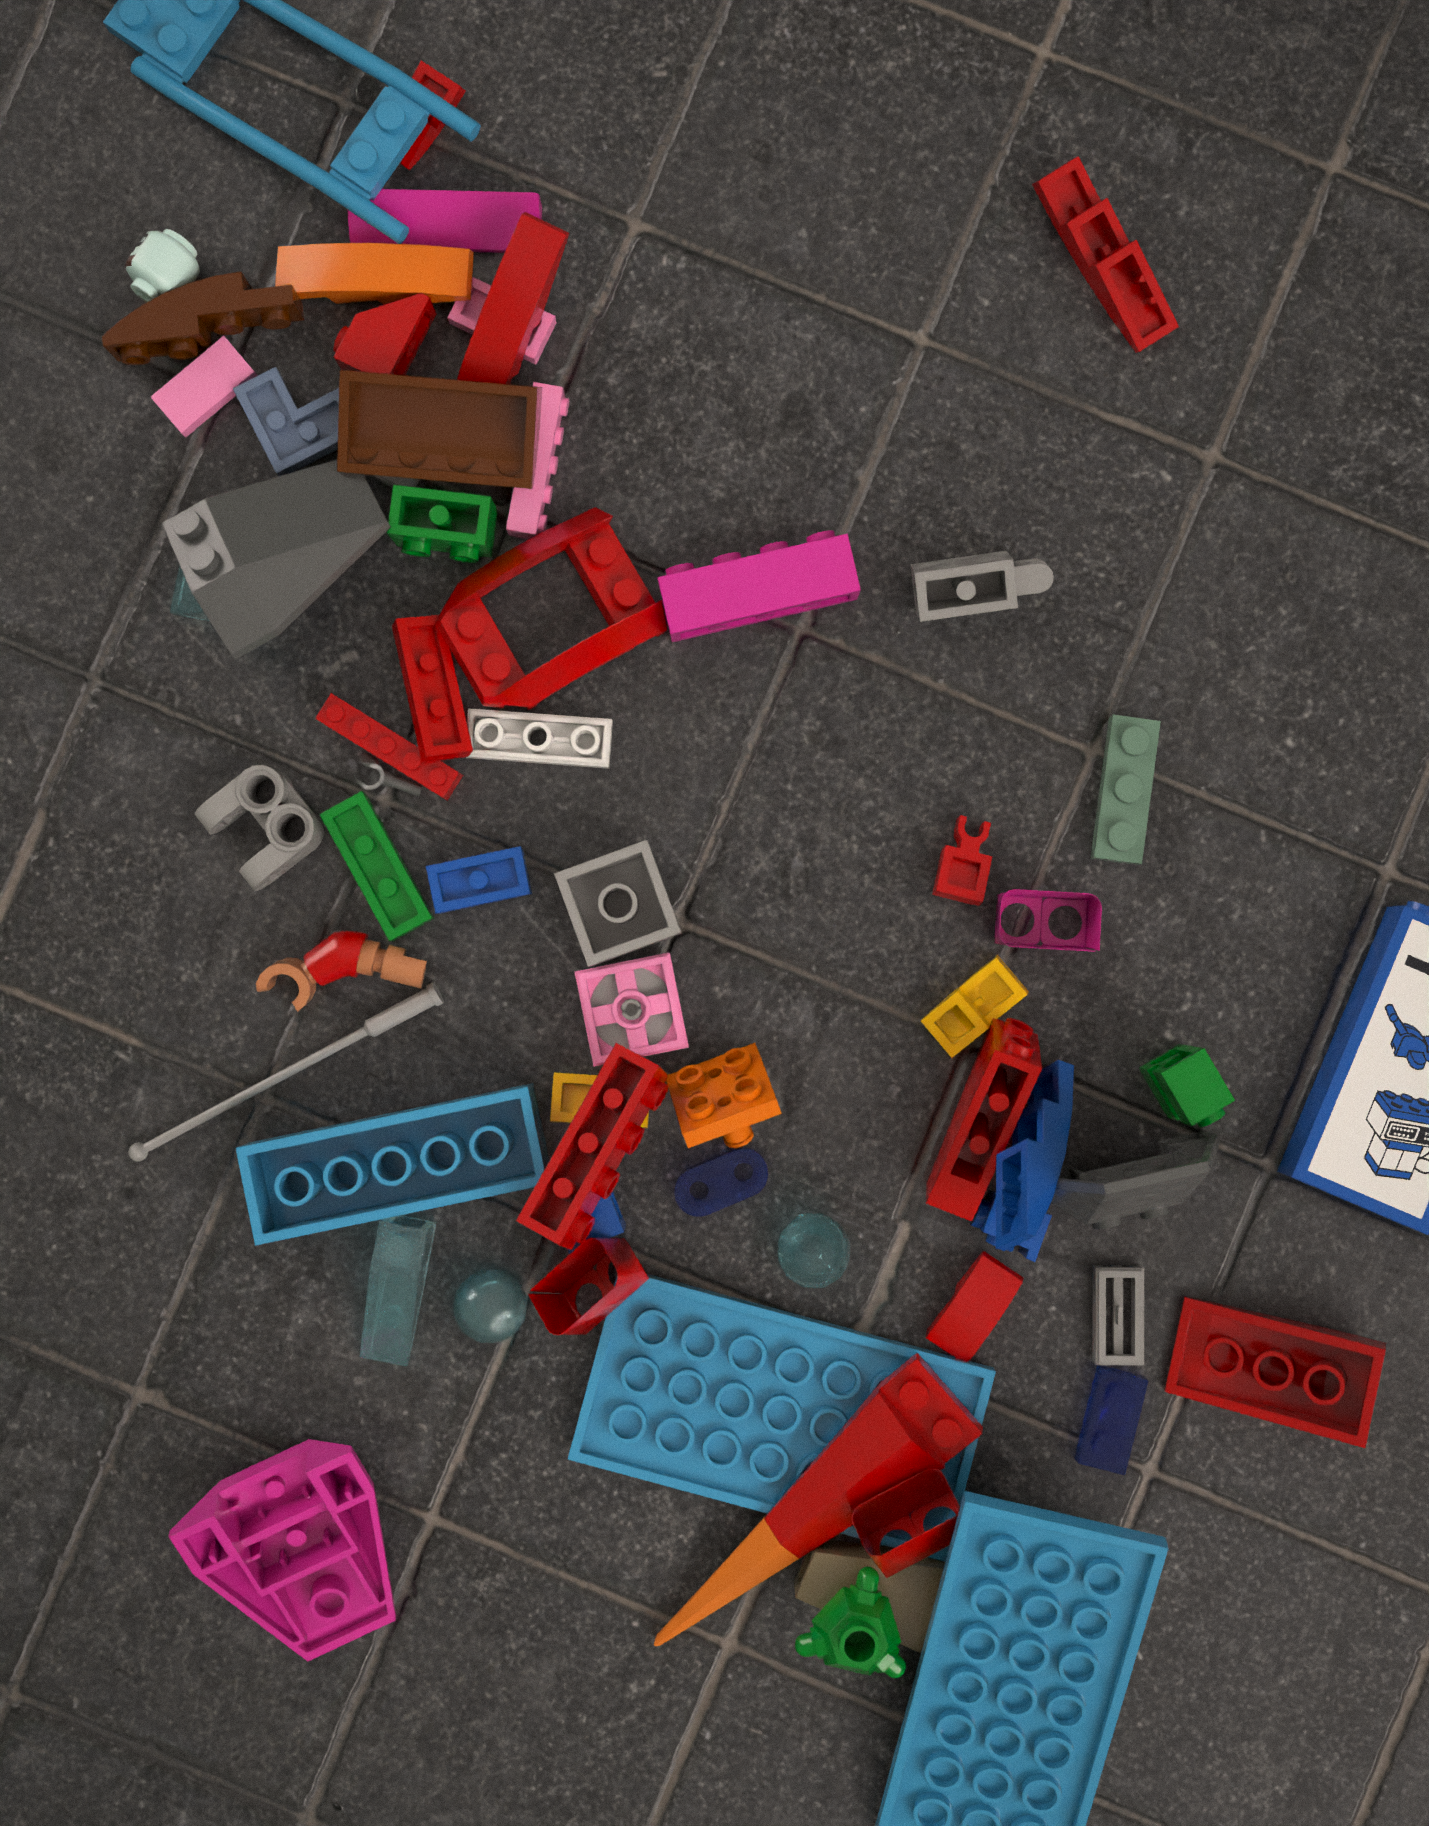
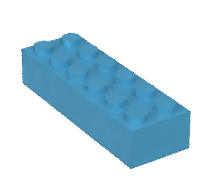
[236,1083,549,1246]

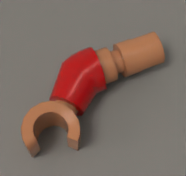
[256,931,427,1012]

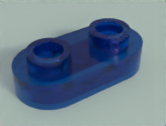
[674,1147,768,1217]

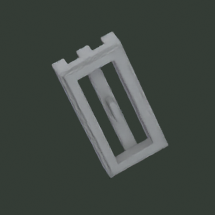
[1092,1265,1144,1365]

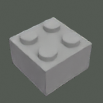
[554,840,682,967]

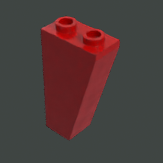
[926,1018,1042,1221]

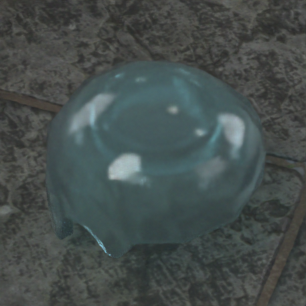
[778,1213,851,1288]
[453,1268,528,1343]

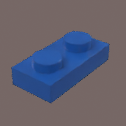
[426,846,532,914]

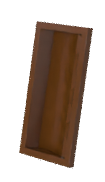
[337,370,542,489]

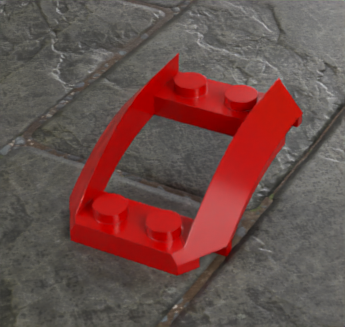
[435,507,667,710]

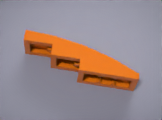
[275,243,474,305]

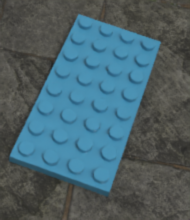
[568,1274,996,1562]
[875,1491,1169,1826]

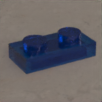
[1074,1365,1149,1475]

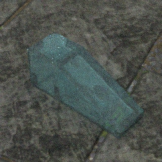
[360,1215,437,1366]

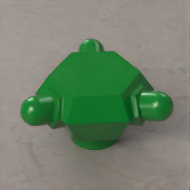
[795,1566,906,1678]

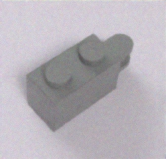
[910,551,1054,622]

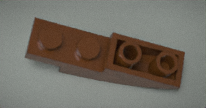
[102,271,304,365]

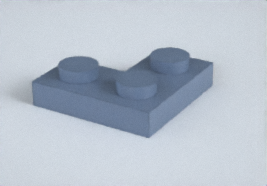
[233,367,339,476]

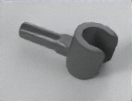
[352,753,422,797]

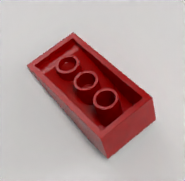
[1165,1296,1387,1448]

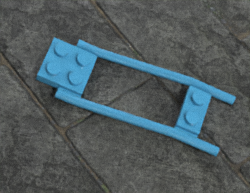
[103,0,481,244]

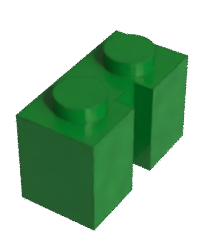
[1139,1044,1235,1128]

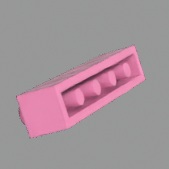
[506,382,569,539]

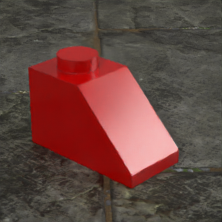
[333,293,437,375]

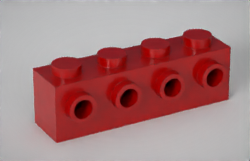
[516,1043,669,1250]

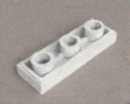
[466,708,613,769]

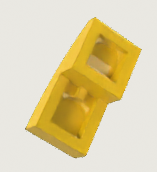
[921,955,1029,1058]

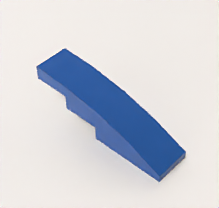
[996,1060,1074,1251]

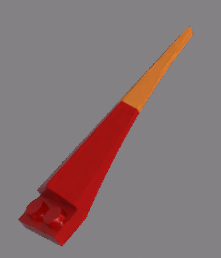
[654,1353,983,1646]

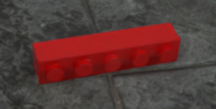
[315,693,463,801]

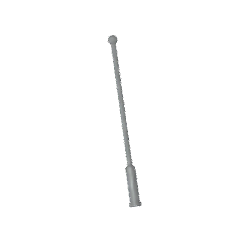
[128,982,444,1162]

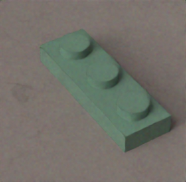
[1090,715,1161,865]

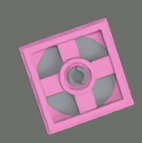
[575,952,689,1067]

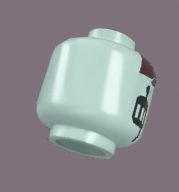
[125,229,200,302]

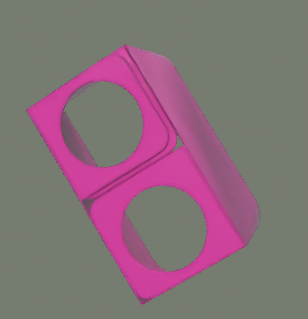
[995,889,1102,952]

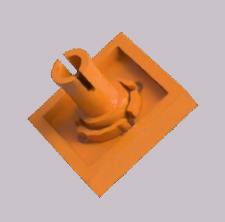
[666,1043,782,1148]

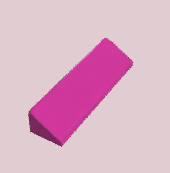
[347,189,542,253]

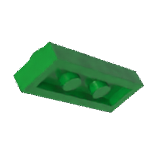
[319,791,434,942]

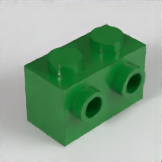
[387,485,498,563]

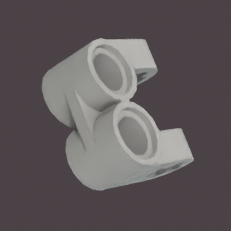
[195,765,324,892]

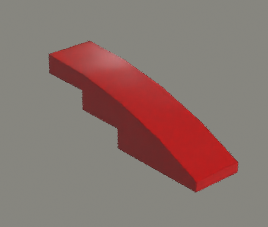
[1032,156,1179,353]
[457,212,569,384]

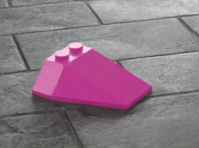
[168,1439,396,1662]

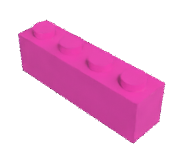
[657,530,861,642]

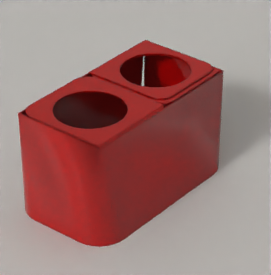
[528,1238,649,1335]
[852,1468,960,1578]

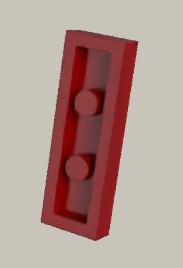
[392,615,473,762]

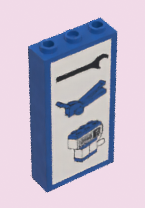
[1277,901,1429,1235]

